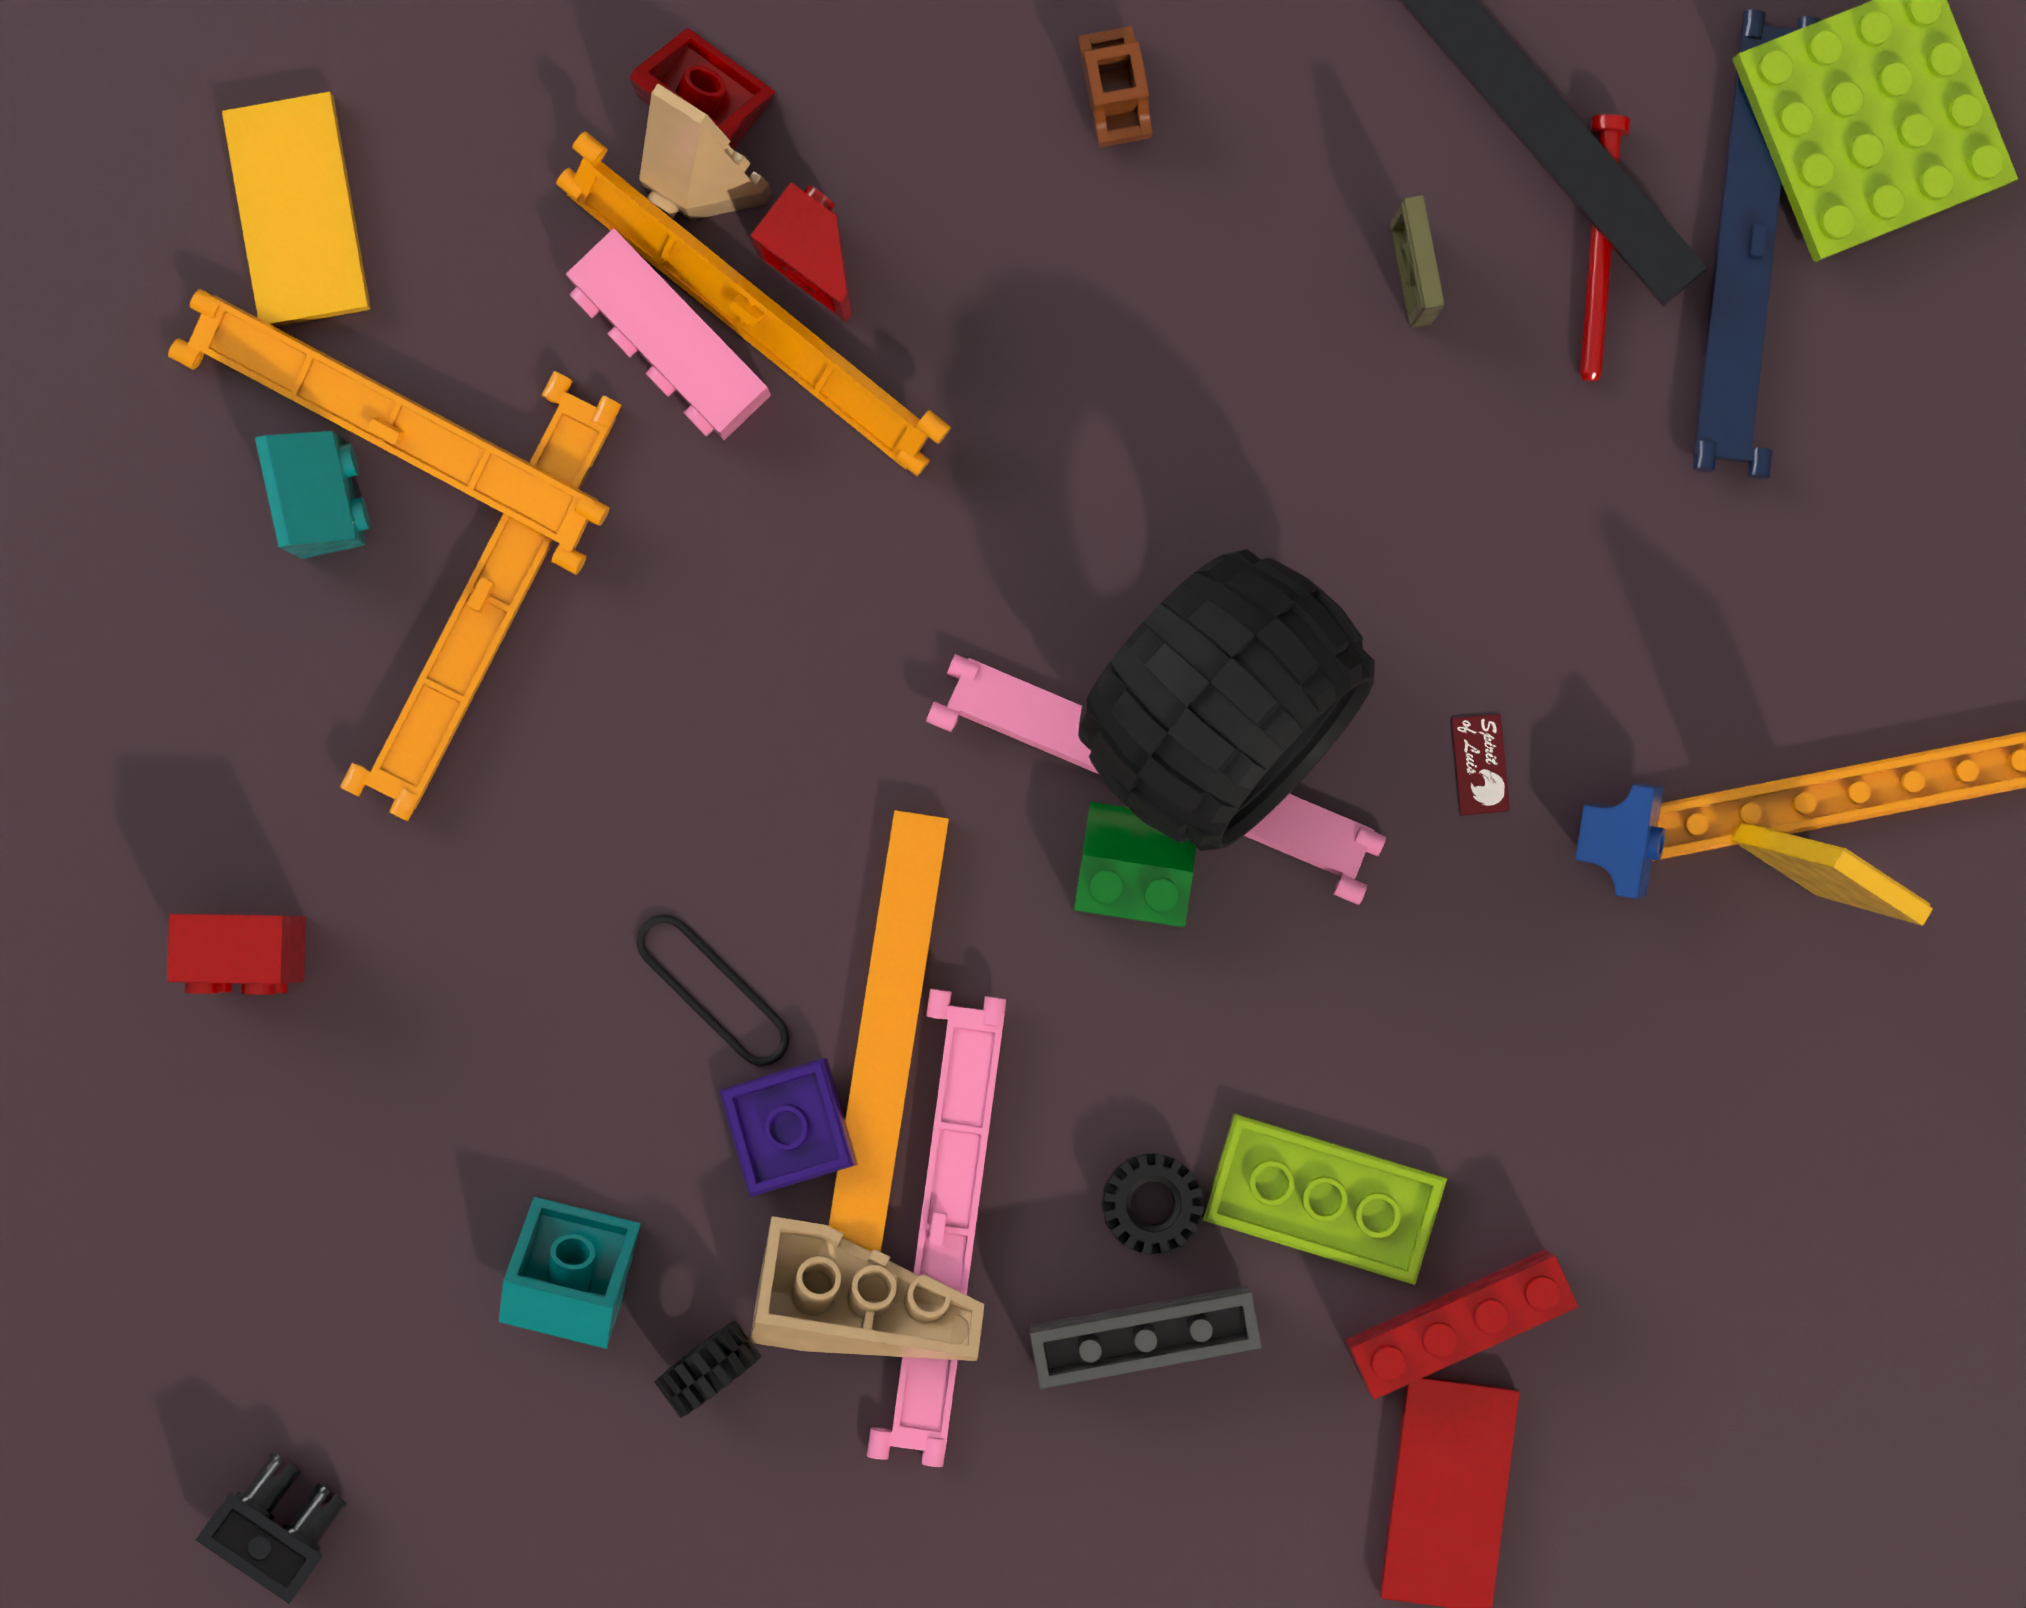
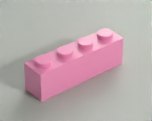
[566,228,771,440]

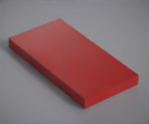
[1379,1377,1520,1608]

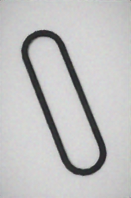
[637,914,789,1066]

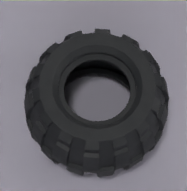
[1078,549,1375,851]

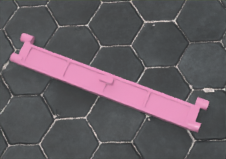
[926,654,1386,905]
[867,989,1007,1467]

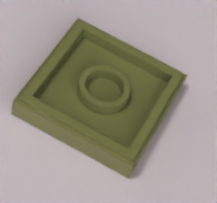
[1390,195,1445,328]

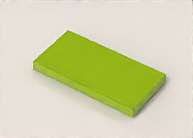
[1202,1113,1447,1285]

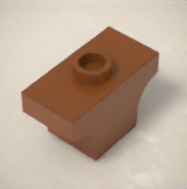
[1078,26,1153,148]

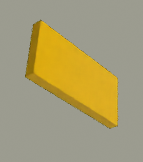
[222,92,371,327]
[1732,823,1933,926]

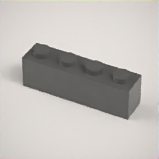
[1029,1285,1262,1389]

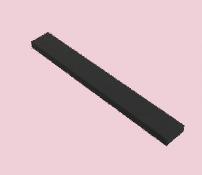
[1399,0,1707,307]

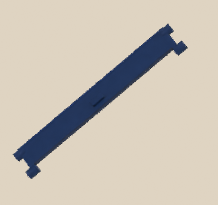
[1693,9,1820,479]

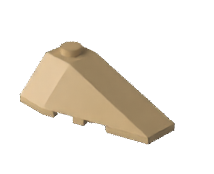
[639,84,772,220]
[750,1216,985,1361]

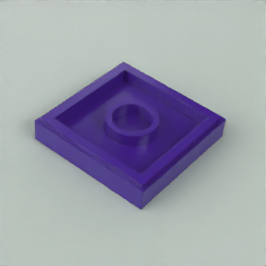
[719,1058,858,1197]

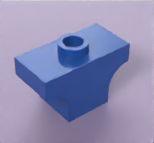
[1575,783,1665,899]

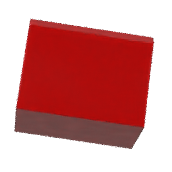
[630,28,776,150]

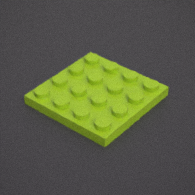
[1732,0,2018,263]

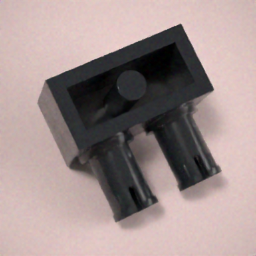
[196,1452,348,1604]

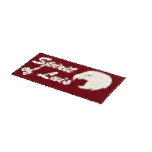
[1451,714,1510,816]

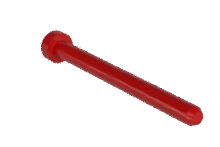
[1580,114,1631,382]

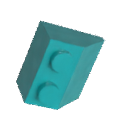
[255,431,371,559]
[499,1197,641,1349]

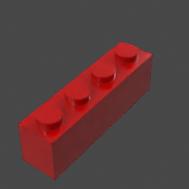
[1344,1249,1579,1400]

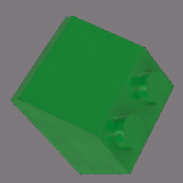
[1073,802,1196,927]

